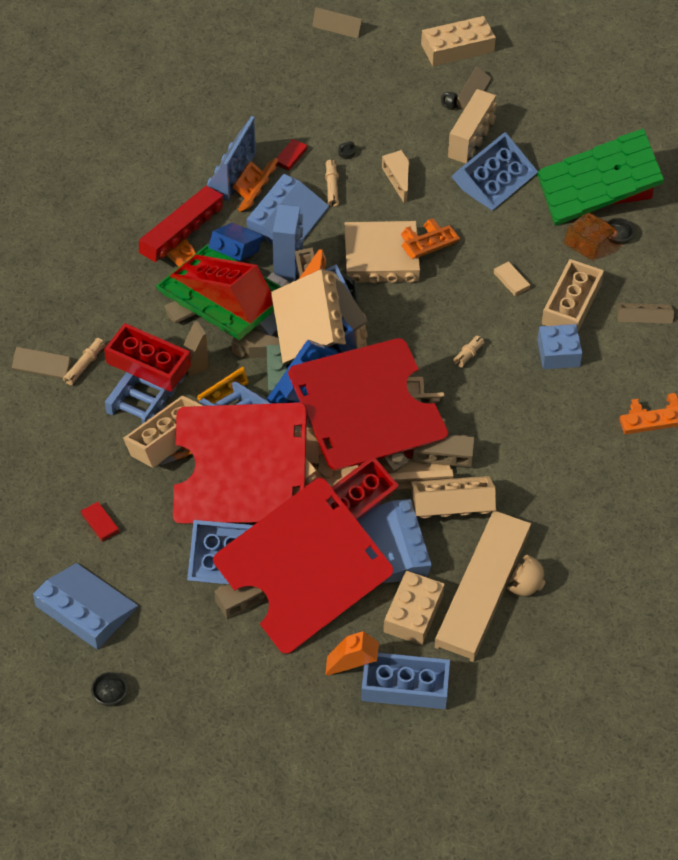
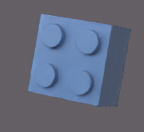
[537,324,582,369]

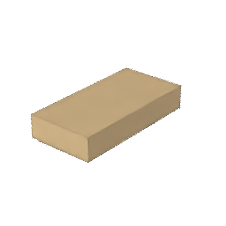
[494,261,530,296]

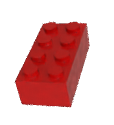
[104,323,191,392]
[327,456,399,521]

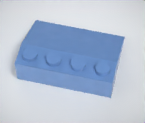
[207,116,256,201]
[451,132,538,210]
[247,174,329,244]
[358,499,432,583]
[187,520,253,584]
[33,563,138,650]

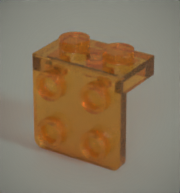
[563,213,615,261]

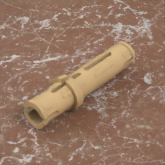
[325,160,339,207]
[63,338,106,386]

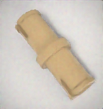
[453,336,484,367]

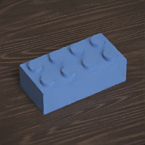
[273,204,304,282]
[361,653,450,709]

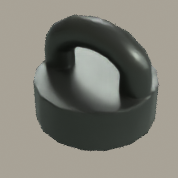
[441,92,458,110]
[338,141,355,159]

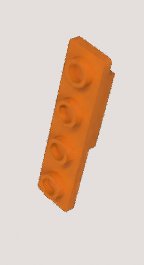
[232,158,278,212]

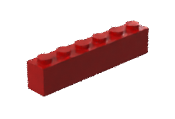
[139,185,223,263]

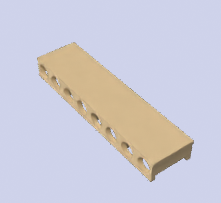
[435,510,531,662]

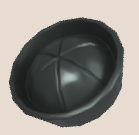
[604,218,635,245]
[91,672,128,707]

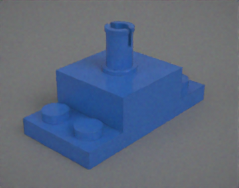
[266,339,339,404]

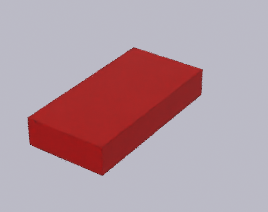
[276,139,307,171]
[81,502,119,542]

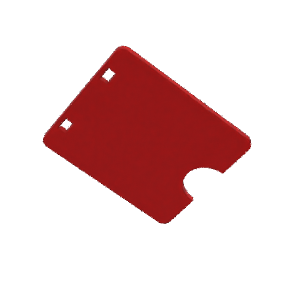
[288,338,448,471]
[173,403,307,524]
[213,478,393,654]

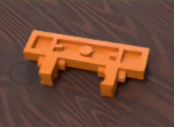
[401,218,460,260]
[619,393,678,435]

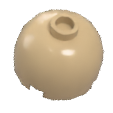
[507,554,545,596]

